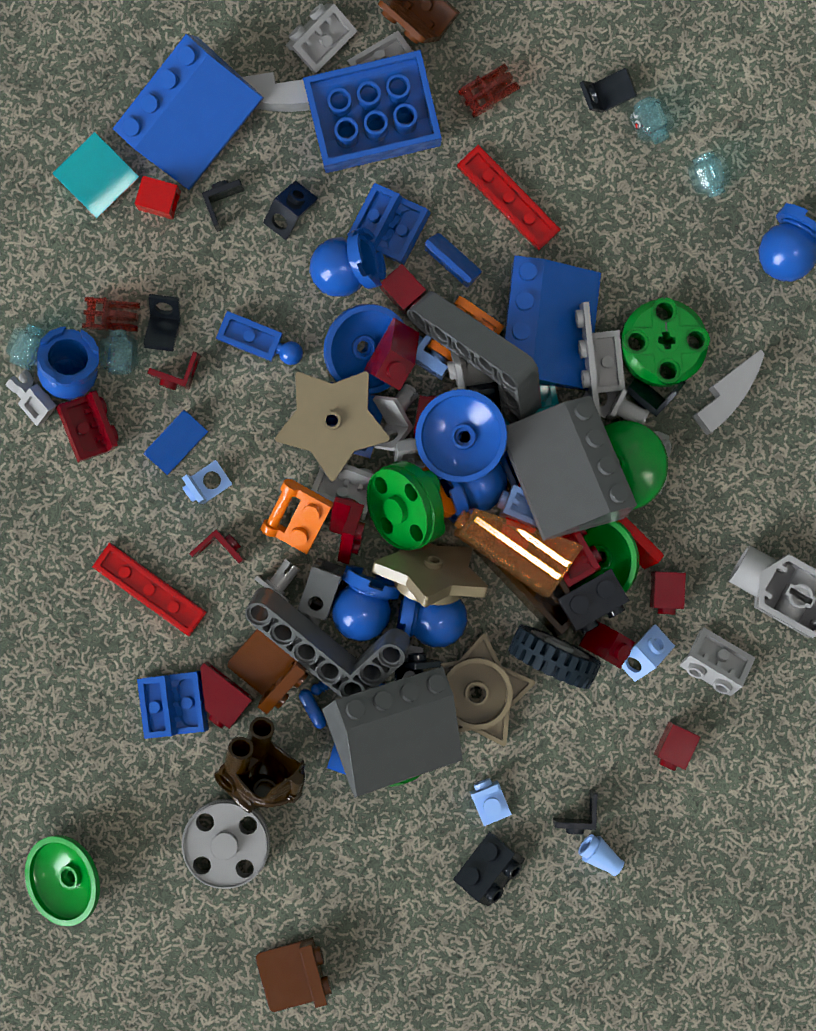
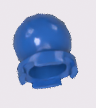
[758,203,816,282]
[309,227,386,297]
[37,327,99,400]
[436,462,507,525]
[331,565,400,642]
[397,596,468,648]

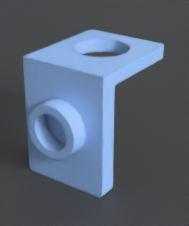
[182,460,232,504]
[622,624,675,682]

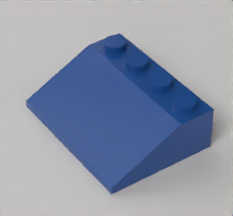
[113,34,264,190]
[303,50,442,173]
[504,256,601,391]

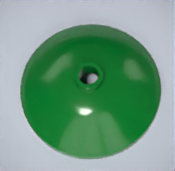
[604,421,668,510]
[554,521,639,593]
[25,835,100,926]

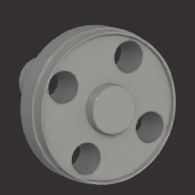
[182,799,270,889]

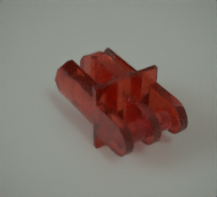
[458,63,520,118]
[82,297,140,332]

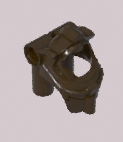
[214,717,305,813]

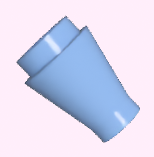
[578,834,624,876]

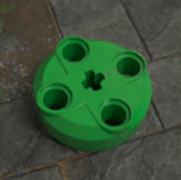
[620,297,710,387]
[366,461,445,550]

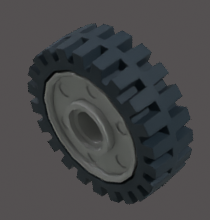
[508,624,601,689]

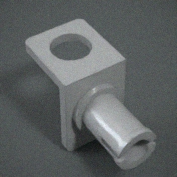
[373,384,418,451]
[583,389,649,425]
[254,559,300,602]

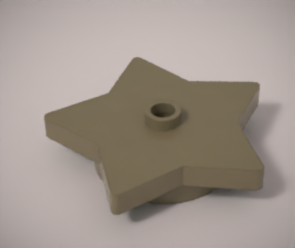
[275,371,390,481]
[372,543,488,607]
[423,633,535,746]

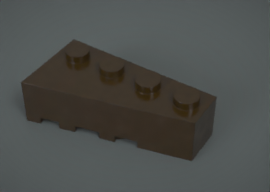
[473,522,571,637]

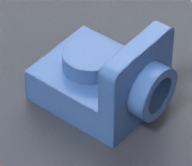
[415,334,448,381]
[497,485,537,528]

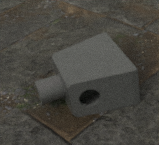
[298,558,346,626]

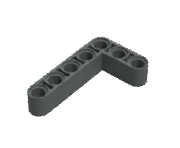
[407,291,541,424]
[245,587,410,698]

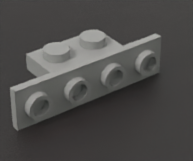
[575,302,625,418]

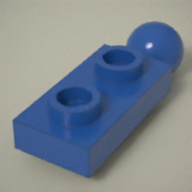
[216,311,303,365]

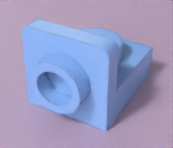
[470,778,512,826]

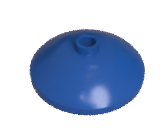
[324,304,404,394]
[415,389,508,483]

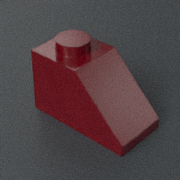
[364,318,420,391]
[200,661,254,729]

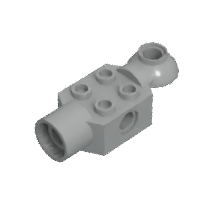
[728,545,816,638]

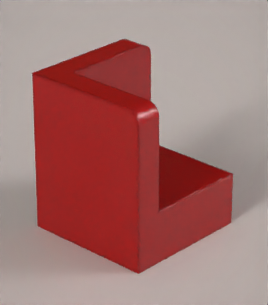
[134,176,181,220]

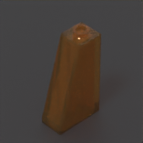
[453,508,583,598]

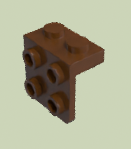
[378,0,460,44]
[228,629,308,714]
[256,937,332,1012]

